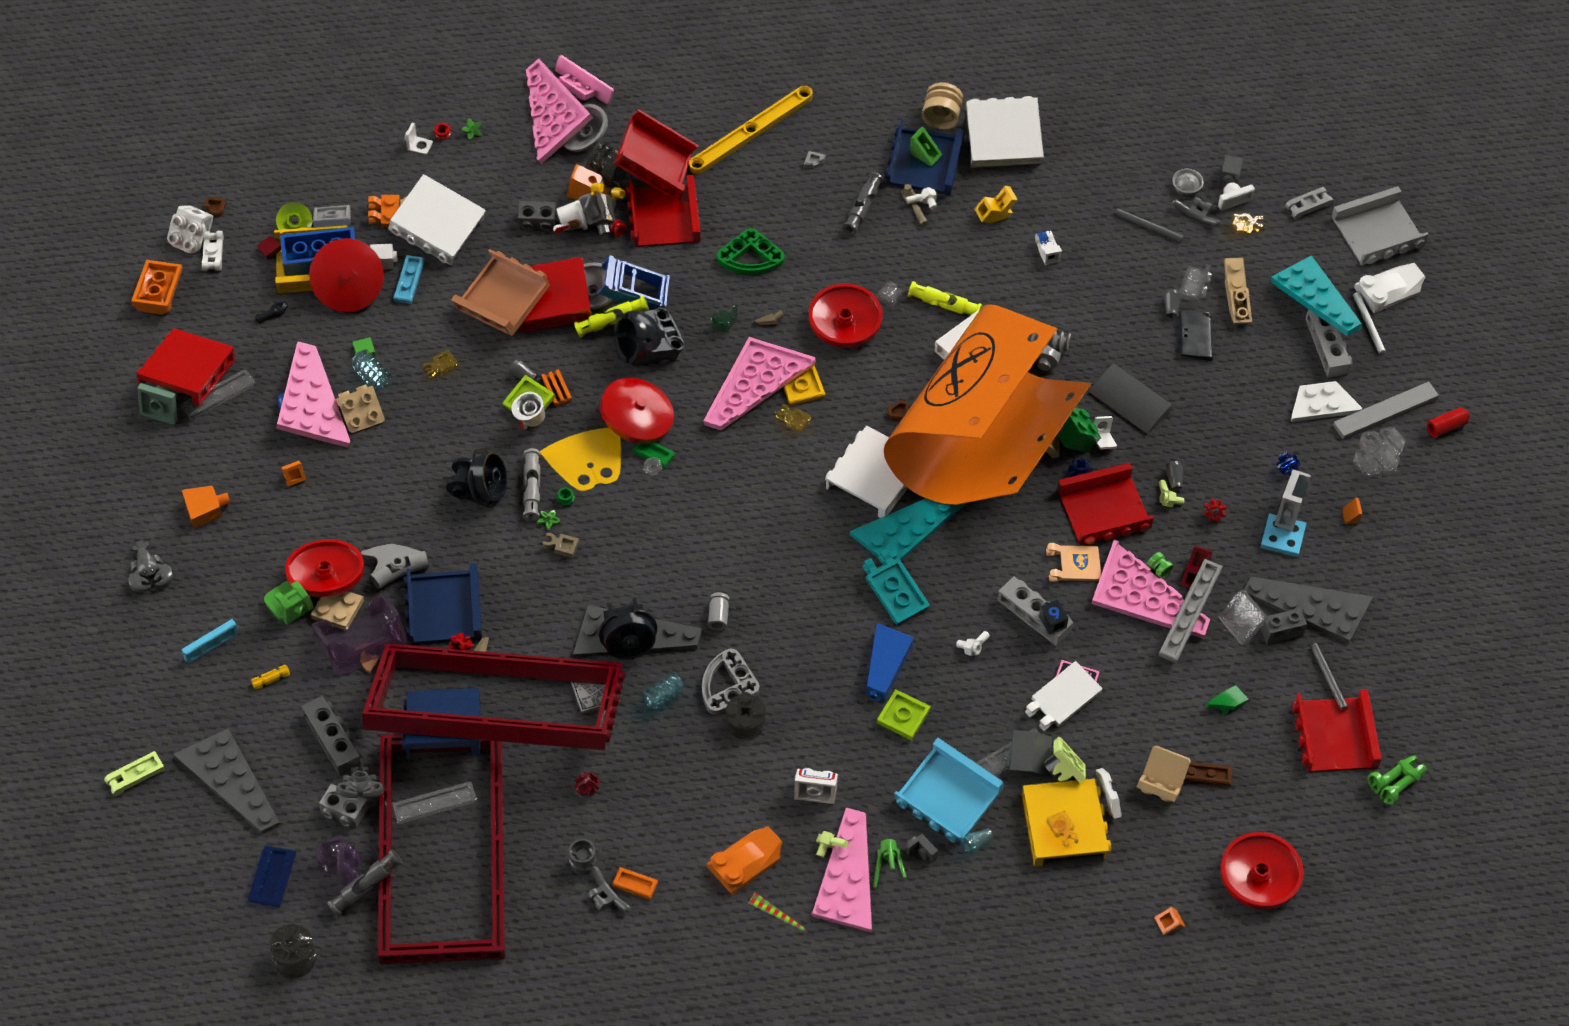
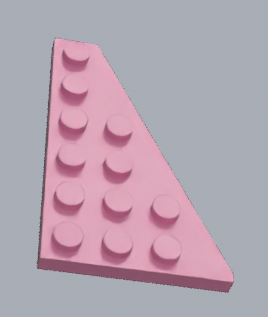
[526,59,593,164]
[703,337,816,430]
[276,342,350,448]
[1092,540,1210,639]

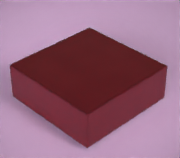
[257,235,281,260]

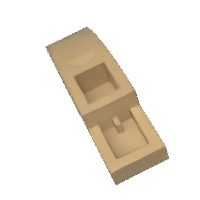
[1224,258,1252,324]

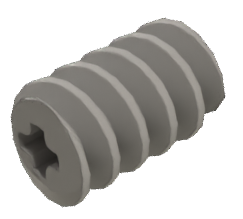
[1031,331,1071,355]

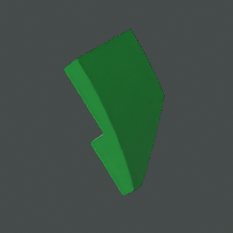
[1206,685,1249,714]

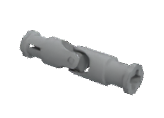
[523,448,541,521]

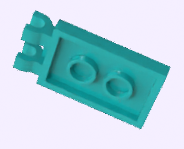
[862,549,930,625]

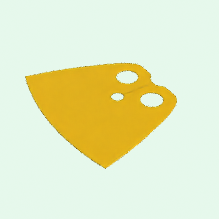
[540,428,621,491]

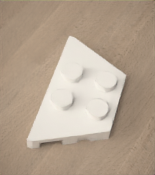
[1291,381,1362,422]

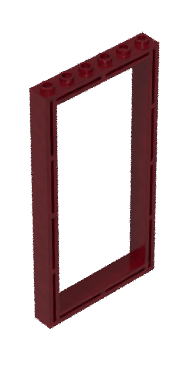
[362,643,625,750]
[378,733,505,964]

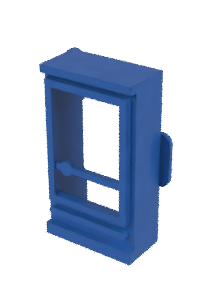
[598,255,670,310]

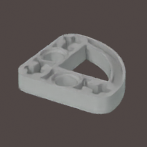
[702,649,759,715]

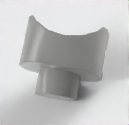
[1035,345,1062,371]

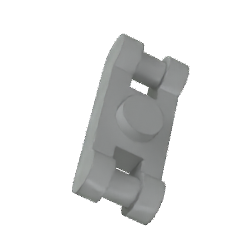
[1285,187,1334,220]

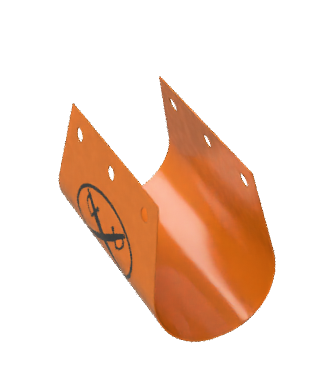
[883,305,1091,505]

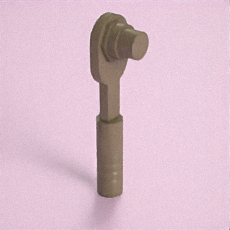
[901,184,928,227]

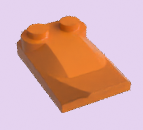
[131,260,183,314]
[706,826,783,895]

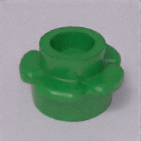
[556,487,575,506]

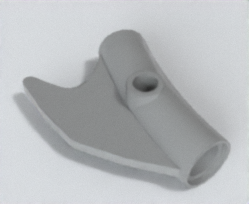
[361,544,429,589]

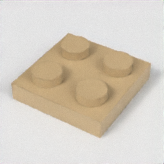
[311,591,364,631]

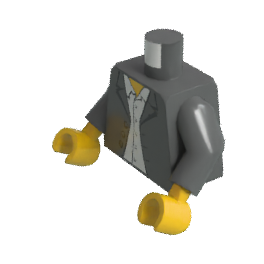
[579,182,625,236]

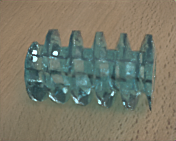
[351,349,392,389]
[640,671,684,711]

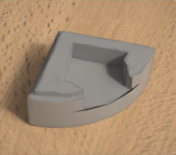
[804,151,826,168]

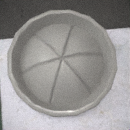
[1172,169,1204,196]

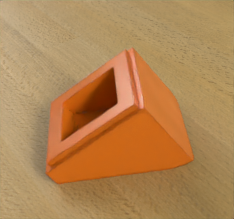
[1342,498,1362,525]
[1154,907,1185,935]

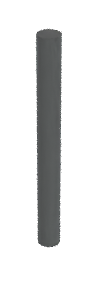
[1115,209,1184,243]
[1310,643,1348,711]

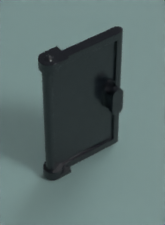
[1179,311,1213,361]

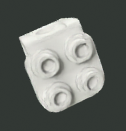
[167,206,213,254]

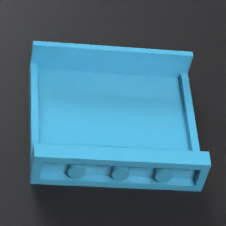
[894,738,1004,844]

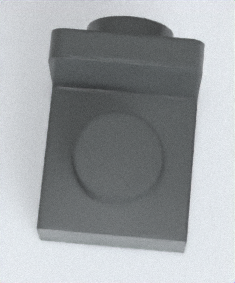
[906,834,938,863]

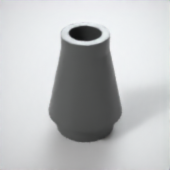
[1163,289,1182,318]
[509,360,538,381]
[1165,461,1184,490]

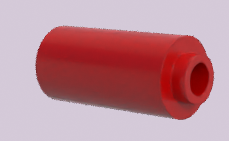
[1427,407,1470,438]

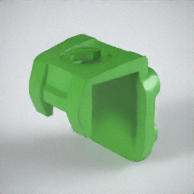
[264,581,314,625]

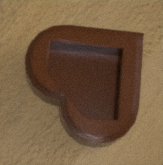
[204,197,227,218]
[887,400,909,421]

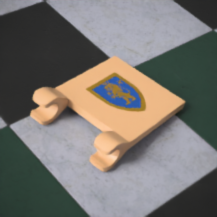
[1046,543,1101,582]

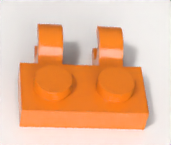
[368,195,400,228]

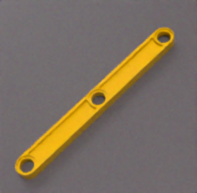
[689,86,813,174]

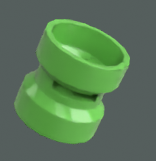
[1147,552,1174,579]

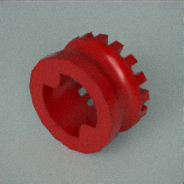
[434,123,451,140]
[609,219,627,238]

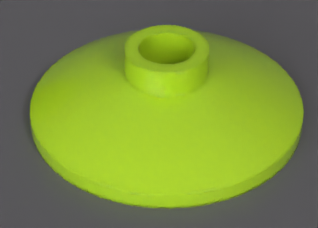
[276,202,313,230]

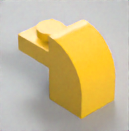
[975,186,1017,223]

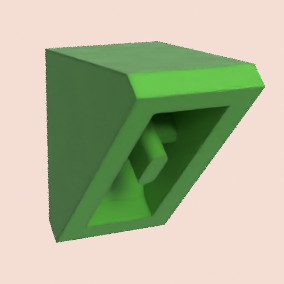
[910,127,943,166]

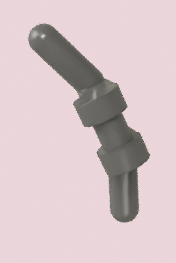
[1172,197,1221,226]
[587,866,631,913]

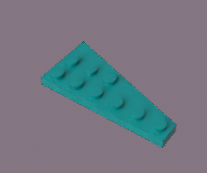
[1271,255,1362,337]
[850,499,966,561]

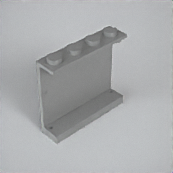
[1332,186,1428,265]

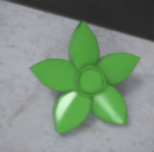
[461,118,482,140]
[537,510,560,530]

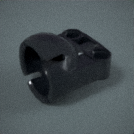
[614,308,684,364]

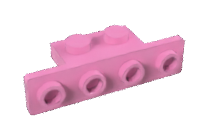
[555,55,614,105]

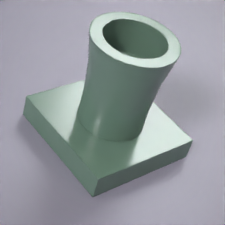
[137,383,180,425]

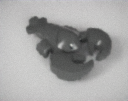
[128,541,173,593]
[336,766,384,798]

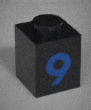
[1039,599,1068,635]

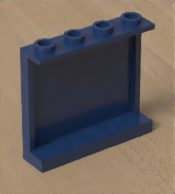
[885,120,964,195]
[404,563,482,645]
[402,688,481,759]

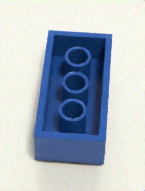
[280,227,355,276]

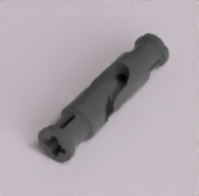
[842,172,884,235]
[327,849,403,916]

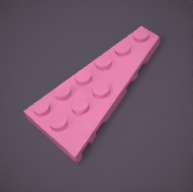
[812,808,872,933]

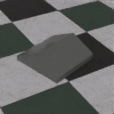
[1009,730,1052,776]

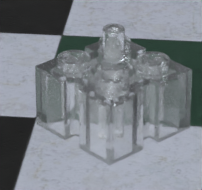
[1353,426,1406,476]

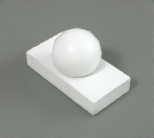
[1218,183,1255,211]

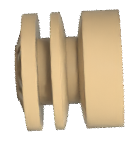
[922,82,963,130]

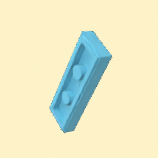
[393,255,425,304]
[182,619,238,664]

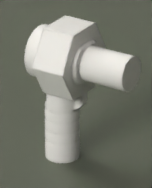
[906,188,937,210]
[956,631,990,656]

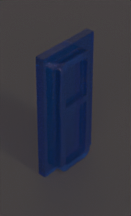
[248,845,297,907]

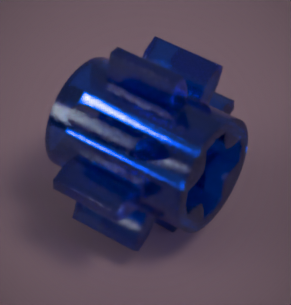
[1277,451,1300,476]
[1068,457,1092,477]

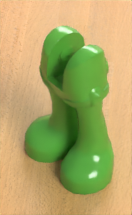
[1367,755,1427,805]

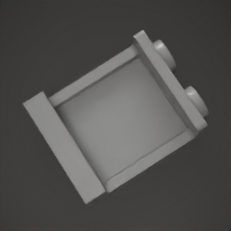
[1274,470,1311,531]

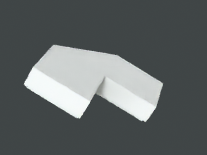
[1096,768,1122,819]

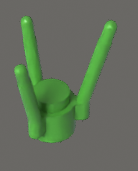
[873,839,907,889]

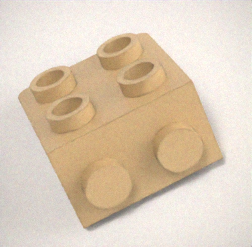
[335,385,385,433]
[1137,746,1191,802]

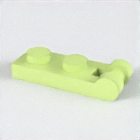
[104,751,165,796]

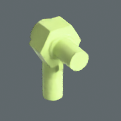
[1158,480,1184,507]
[816,831,849,858]

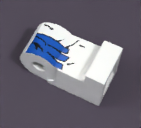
[1035,231,1062,265]

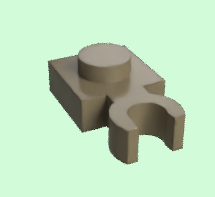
[543,533,579,558]

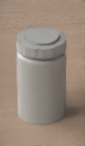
[708,592,730,631]

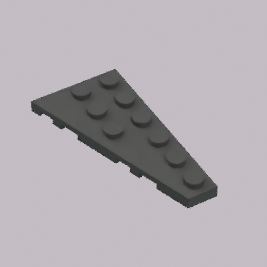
[1242,576,1373,644]
[573,605,702,658]
[173,729,280,834]

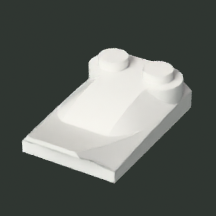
[1354,263,1425,314]

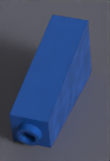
[866,623,914,703]

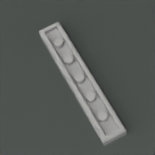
[1333,382,1439,439]
[1158,559,1223,663]

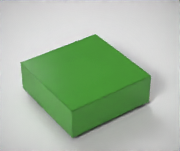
[353,337,376,360]

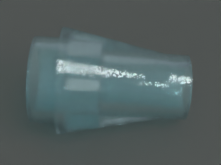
[962,828,993,853]

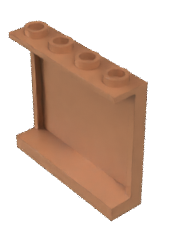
[451,249,550,336]

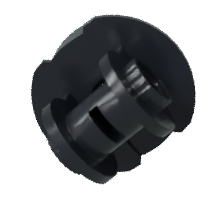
[446,448,507,506]
[598,597,658,660]

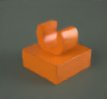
[281,461,306,486]

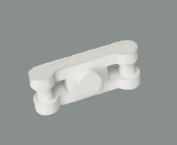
[202,231,223,271]

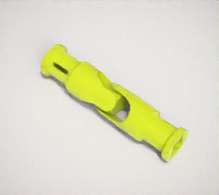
[908,281,982,316]
[574,295,649,338]

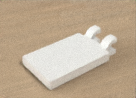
[1025,661,1103,731]

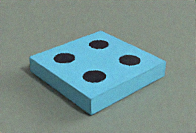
[1260,513,1306,557]

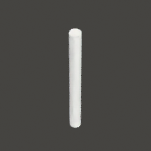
[1353,292,1386,354]

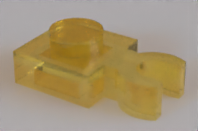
[1231,214,1265,233]
[422,350,458,378]
[776,404,811,433]
[1046,810,1079,848]

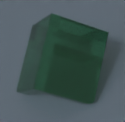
[712,306,737,334]

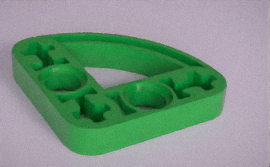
[717,228,785,275]

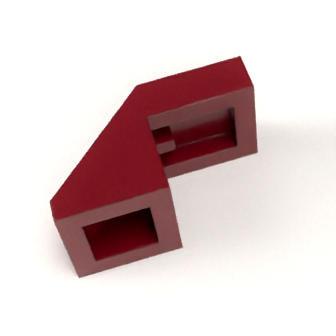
[1181,545,1213,588]

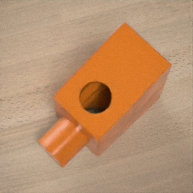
[567,164,610,200]
[182,486,231,529]

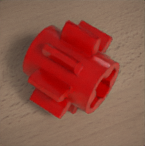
[1203,498,1227,522]
[448,632,474,650]

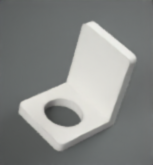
[405,123,433,155]
[1093,416,1117,450]

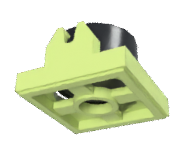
[1044,737,1086,783]

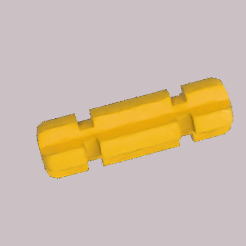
[251,665,290,690]

